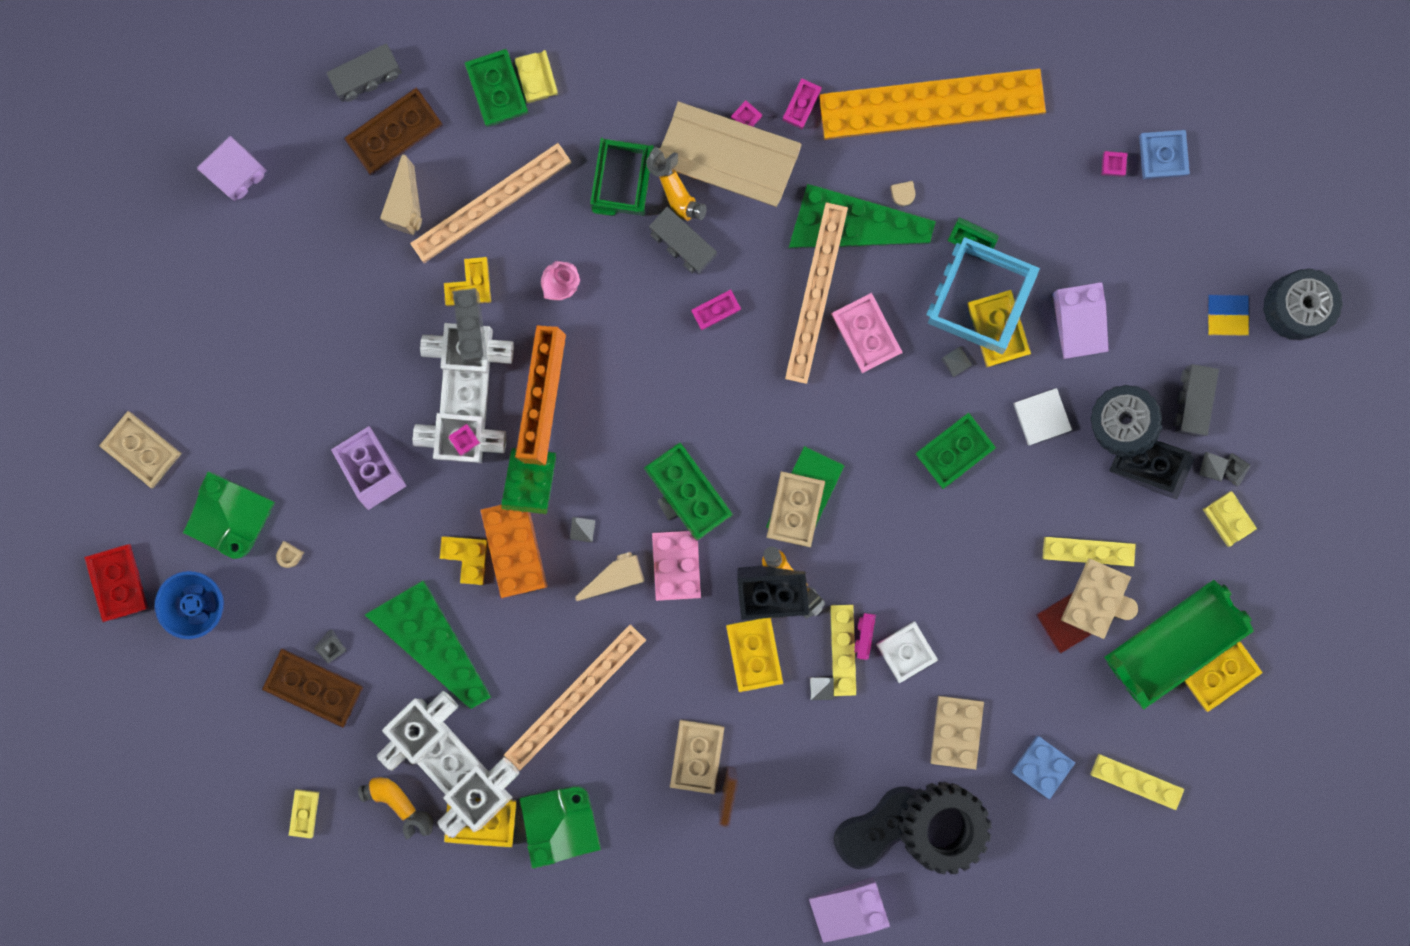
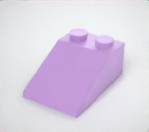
[197,136,267,201]
[1052,282,1108,359]
[331,426,406,510]
[809,877,890,943]

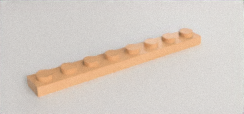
[410,143,571,263]
[785,203,848,384]
[504,624,646,771]

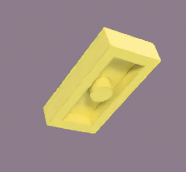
[289,789,319,838]

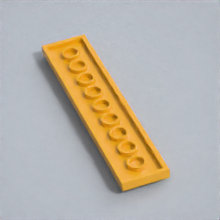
[819,68,1046,140]

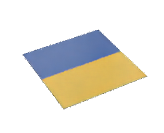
[1208,295,1249,335]

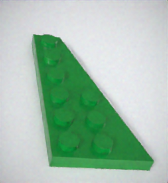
[788,184,936,249]
[365,581,491,709]

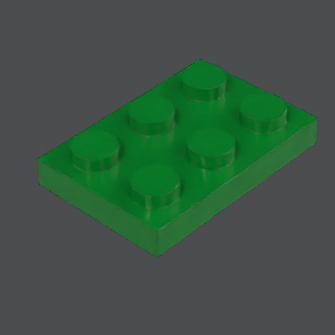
[464,48,528,127]
[915,412,996,489]
[501,448,556,514]

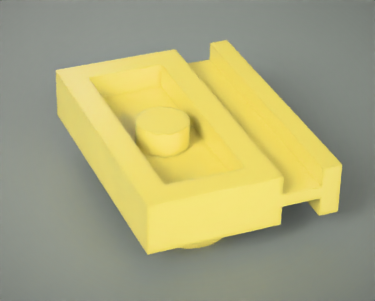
[515,50,558,103]
[1203,491,1257,547]

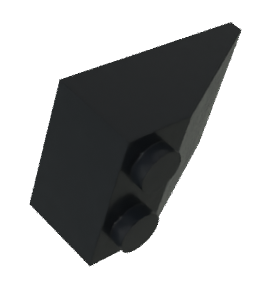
[1109,441,1194,500]
[737,566,809,620]

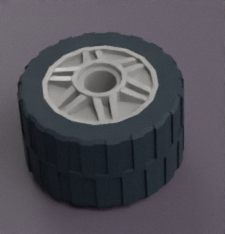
[1263,268,1343,340]
[1091,385,1162,457]

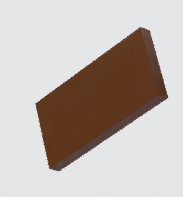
[344,87,443,176]
[262,648,364,728]
[719,766,738,827]

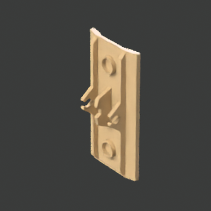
[660,102,802,207]

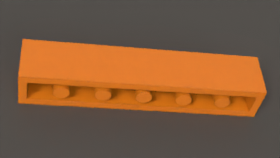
[516,325,566,465]

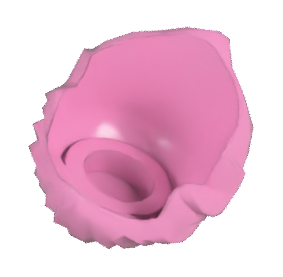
[541,261,580,300]

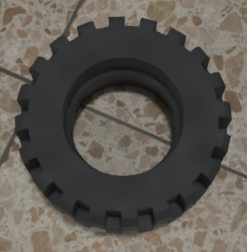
[899,782,992,875]

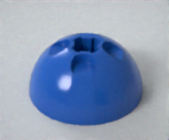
[155,571,224,639]

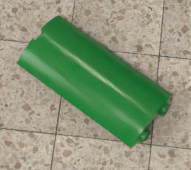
[1104,579,1254,710]

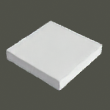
[1013,388,1072,445]
[876,621,938,683]

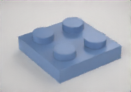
[1139,130,1190,179]
[1011,735,1075,800]

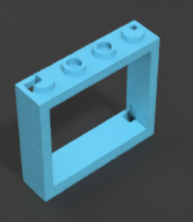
[926,237,1040,355]

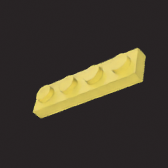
[1043,537,1136,566]
[830,605,856,696]
[1090,754,1184,810]

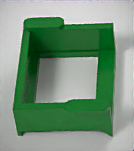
[590,138,654,216]

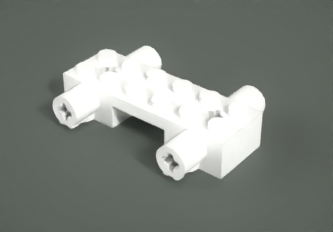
[413,323,514,463]
[377,691,519,838]

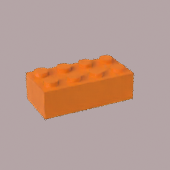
[480,505,548,598]

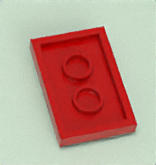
[84,544,149,622]

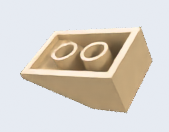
[380,155,422,235]
[576,552,644,601]

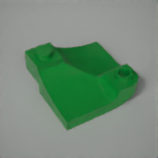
[183,472,275,559]
[519,786,601,869]

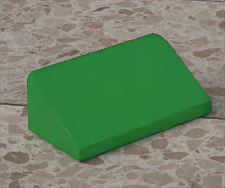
[947,217,999,249]

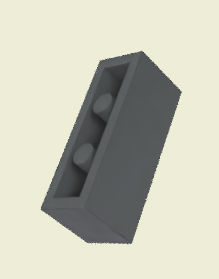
[326,43,402,102]
[649,207,717,275]
[453,288,487,362]
[1173,364,1219,437]

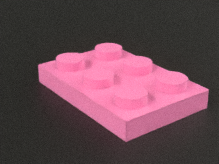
[831,293,902,373]
[652,531,701,601]

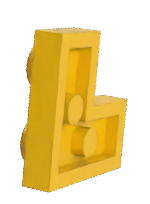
[444,257,491,307]
[440,536,487,585]

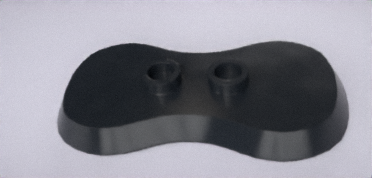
[834,787,917,870]

